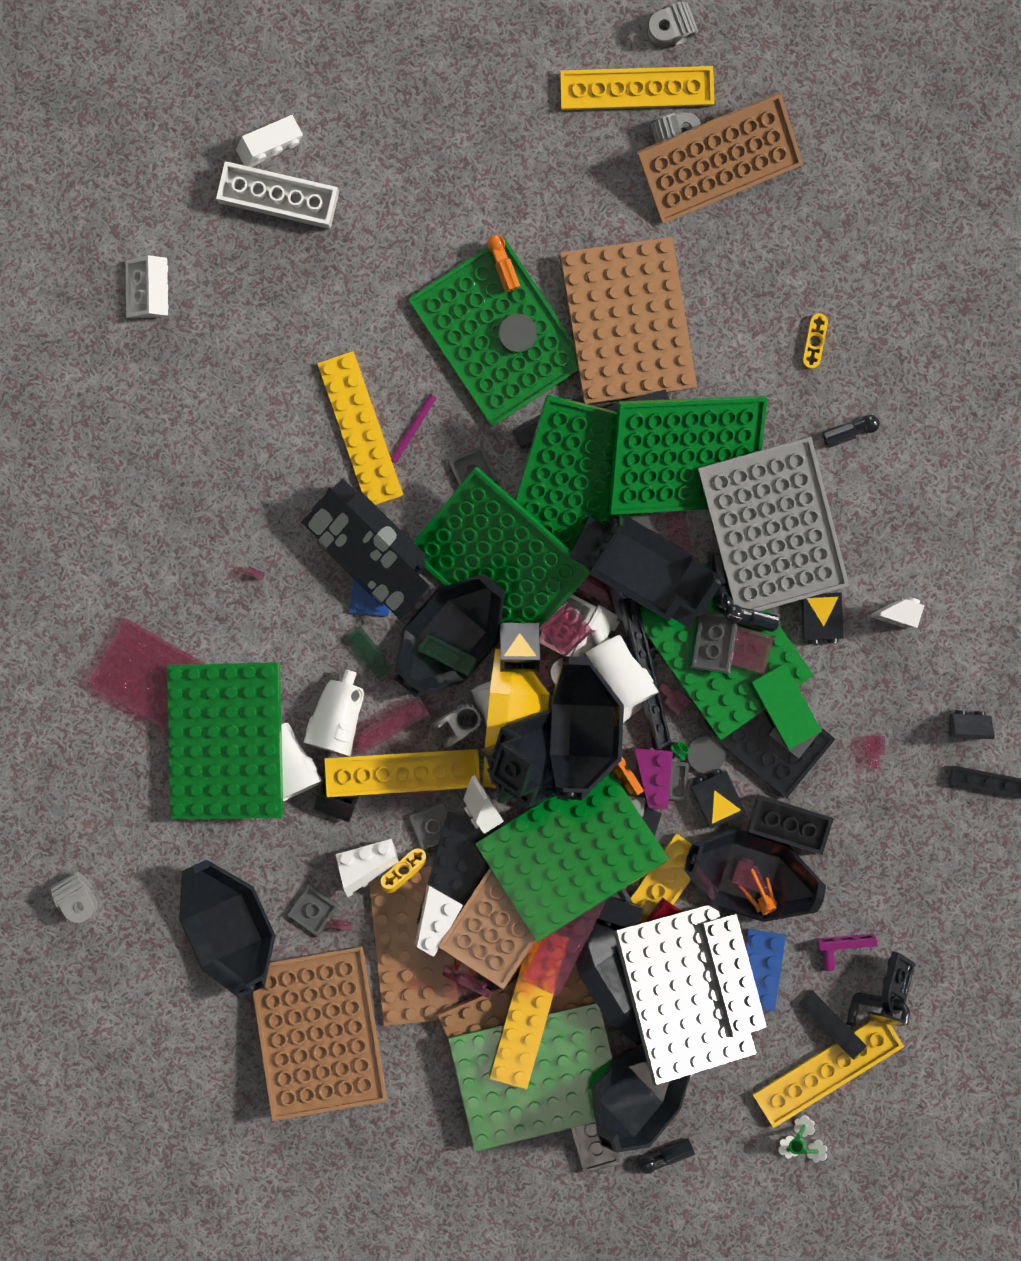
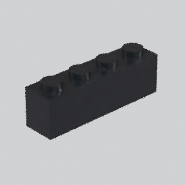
[584,896,645,929]

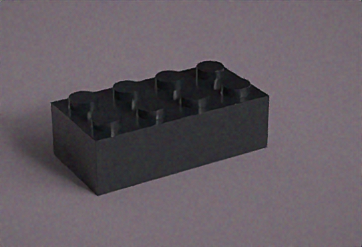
[746,794,834,855]

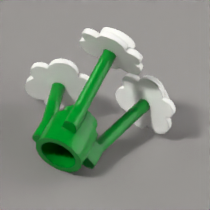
[778,1115,827,1163]

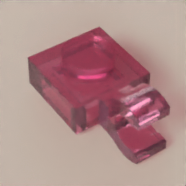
[658,683,691,715]
[865,736,885,769]

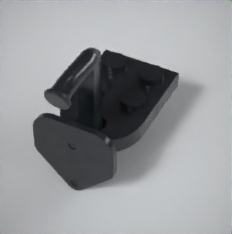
[846,951,915,1027]

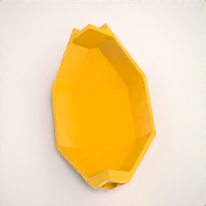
[483,649,550,788]

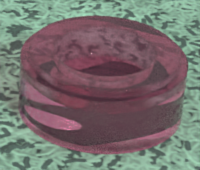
[245,566,265,581]
[333,919,353,931]

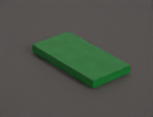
[751,664,822,750]

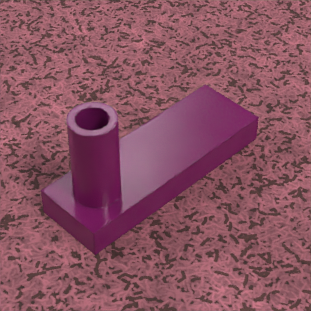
[817,934,877,971]

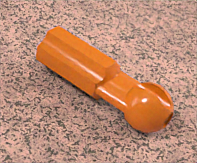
[487,234,520,292]

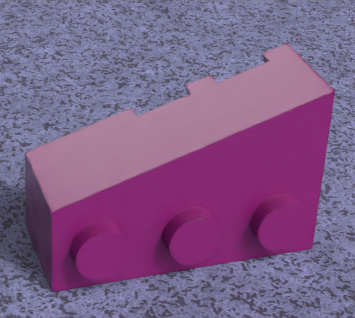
[633,748,673,809]

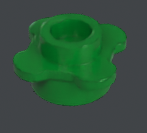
[670,741,689,761]

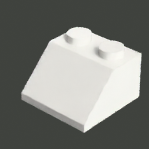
[463,775,504,834]

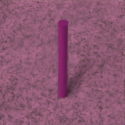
[391,394,436,463]

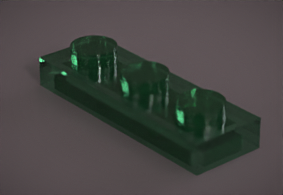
[345,626,395,682]
[418,634,478,677]

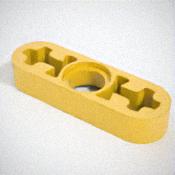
[802,313,828,369]
[380,849,427,893]

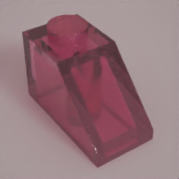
[730,857,769,895]

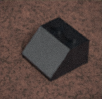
[948,710,995,739]
[313,778,360,822]

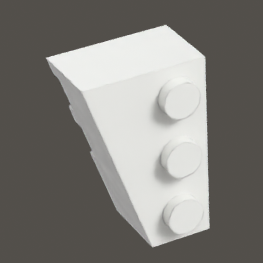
[236,115,303,167]
[336,839,399,897]
[415,885,463,957]

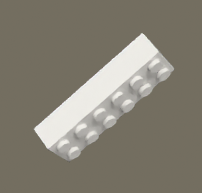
[216,161,339,229]

